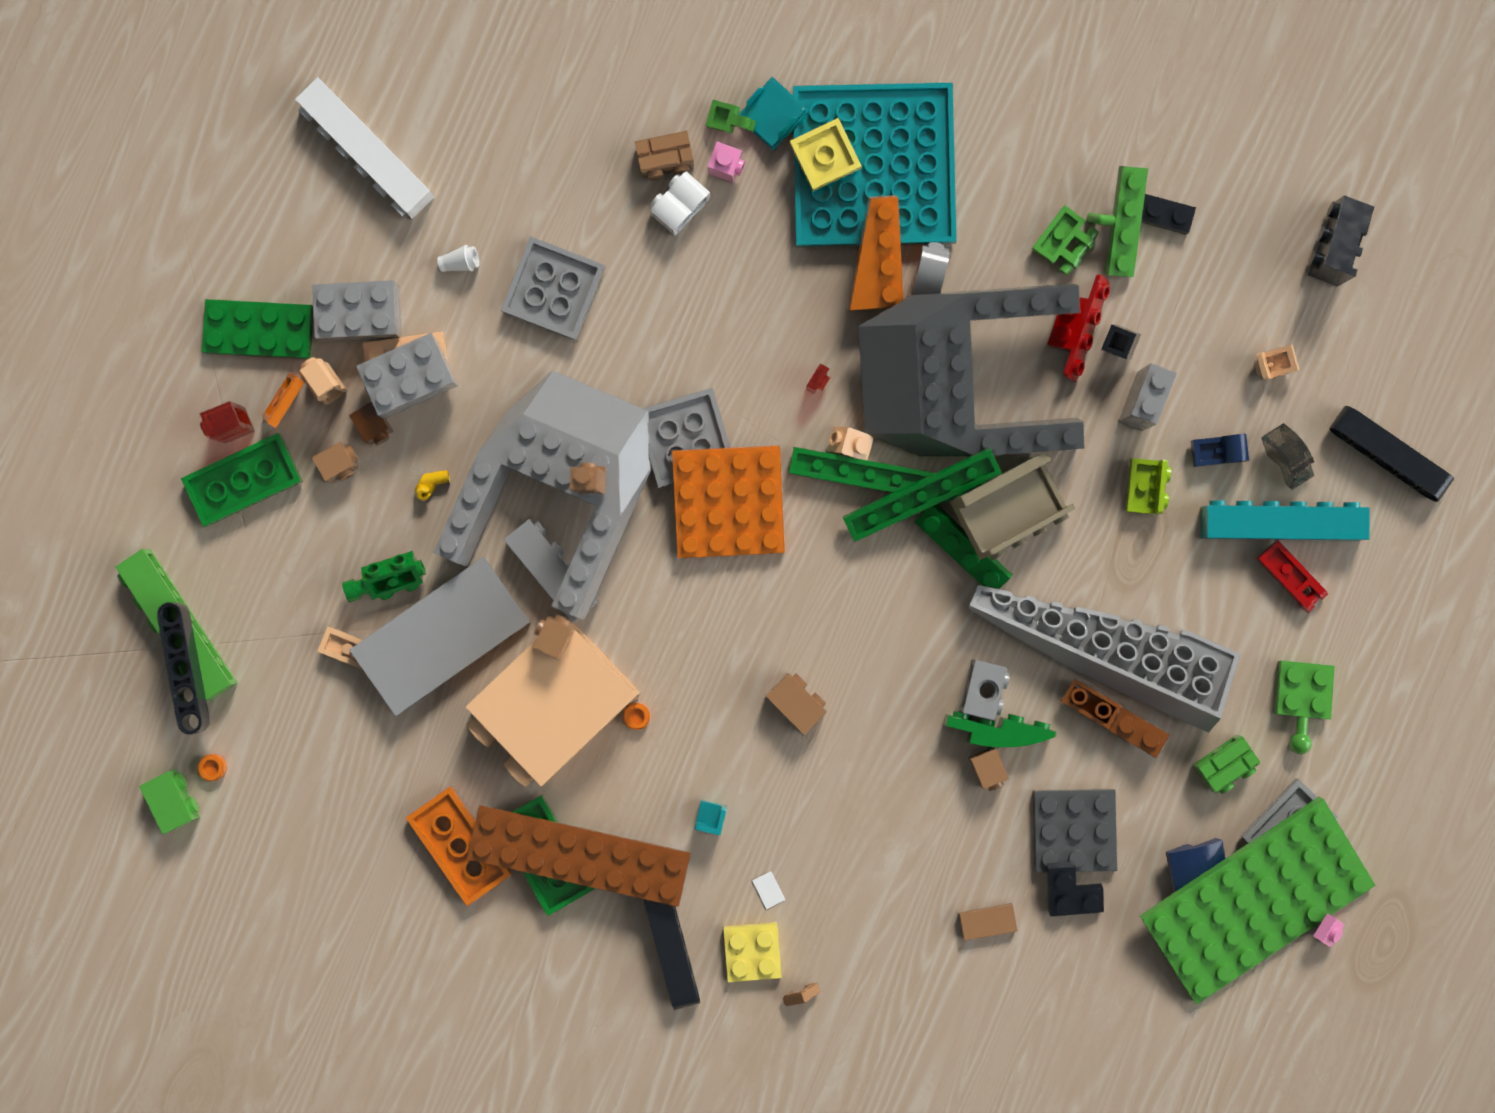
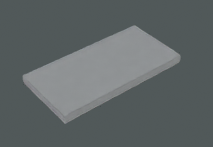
[349,557,530,716]

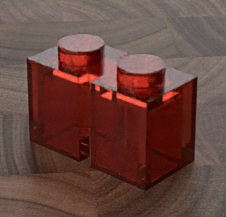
[199,401,255,444]

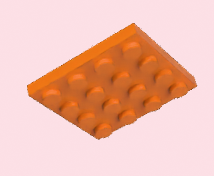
[672,445,785,558]

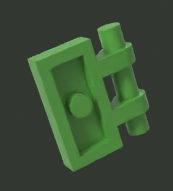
[1031,205,1099,276]

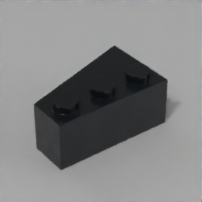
[1308,195,1374,286]

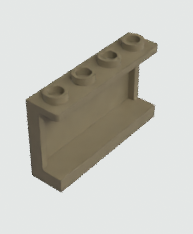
[950,451,1075,560]

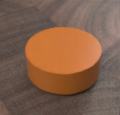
[623,703,651,730]
[197,754,227,781]

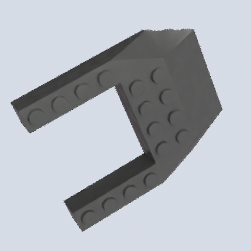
[858,283,1085,457]

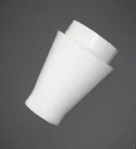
[437,245,479,272]

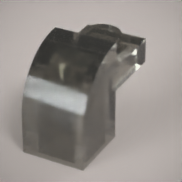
[1261,423,1315,490]

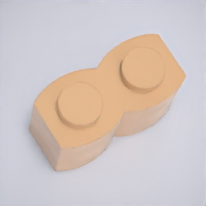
[299,357,347,404]

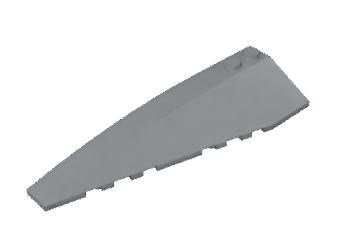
[968,585,1241,733]

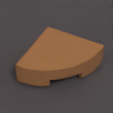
[782,983,821,1007]

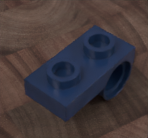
[1191,434,1250,467]

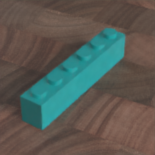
[1201,500,1370,541]

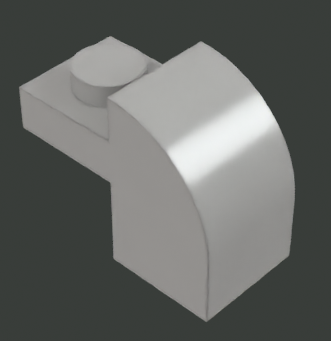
[912,242,950,295]

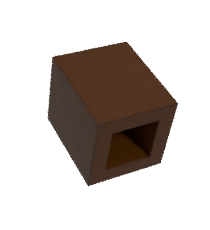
[349,401,394,446]

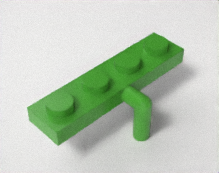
[1086,166,1148,277]

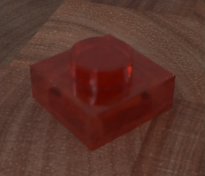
[806,363,831,395]

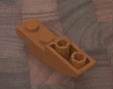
[1061,679,1170,758]

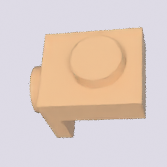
[1254,345,1300,380]
[828,426,874,460]

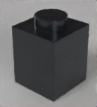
[1101,324,1141,360]

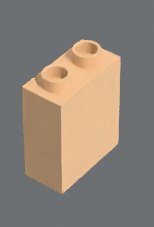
[466,616,640,787]

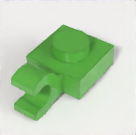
[705,100,757,134]

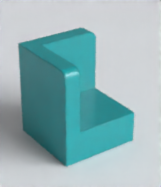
[694,799,727,836]

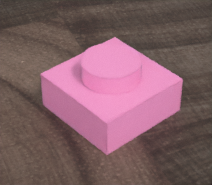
[1313,913,1345,947]

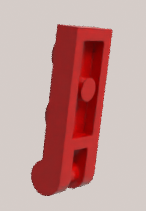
[1256,540,1328,613]

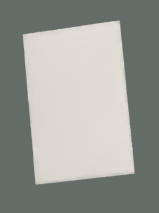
[752,871,785,910]

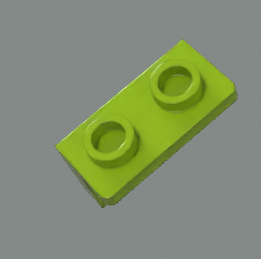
[1125,458,1171,515]

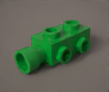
[342,551,426,603]

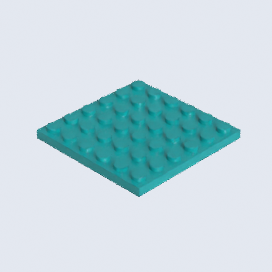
[793,82,957,247]

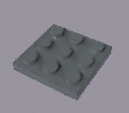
[1033,789,1117,872]

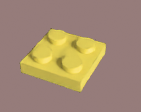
[790,118,862,192]
[723,922,782,982]

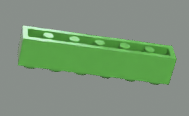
[115,549,237,701]

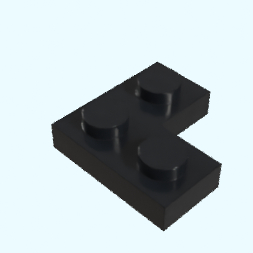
[1047,861,1104,917]

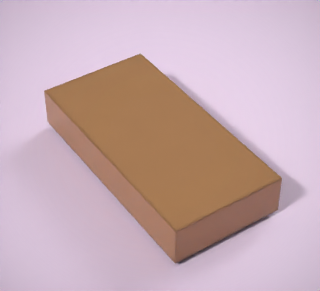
[959,903,1017,941]

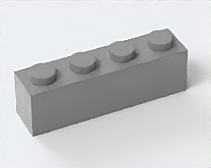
[504,519,600,623]

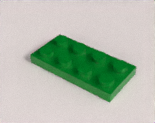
[202,299,314,359]
[181,433,303,527]
[512,794,595,916]

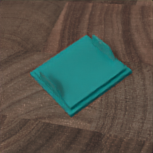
[738,76,809,152]

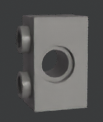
[960,659,1010,720]

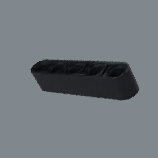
[1329,406,1454,502]
[157,602,210,735]
[643,899,700,1010]

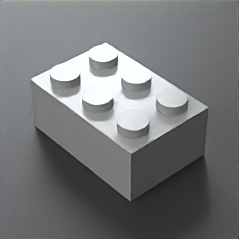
[312,280,402,343]
[356,333,458,419]

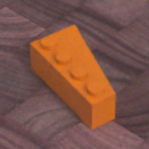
[848,195,904,310]

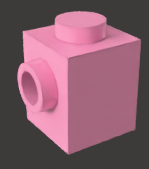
[707,142,745,183]

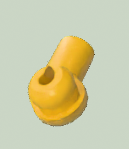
[415,470,450,501]

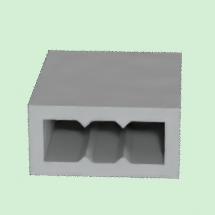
[1118,363,1177,431]

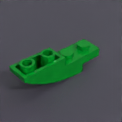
[943,711,1056,747]

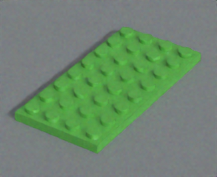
[1139,796,1376,1005]

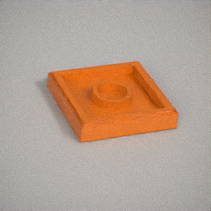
[262,372,305,428]

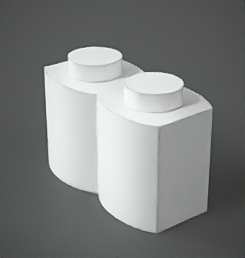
[650,172,710,236]

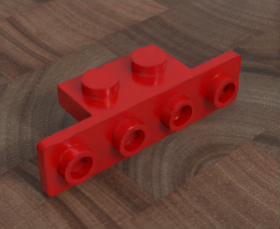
[1047,274,1110,383]

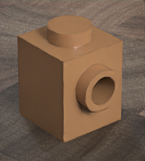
[312,442,359,483]
[533,614,575,659]

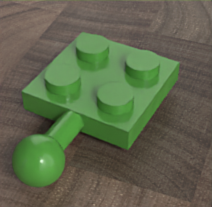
[1274,660,1335,754]

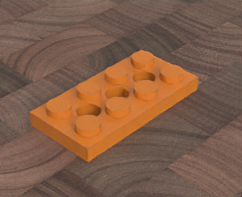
[406,786,513,906]

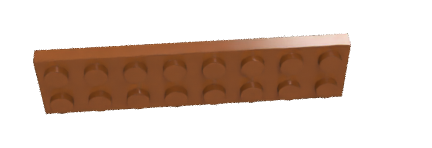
[467,805,691,907]

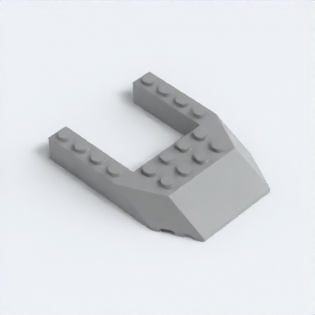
[433,371,651,620]

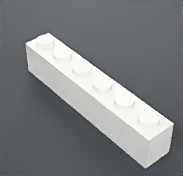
[295,77,435,219]

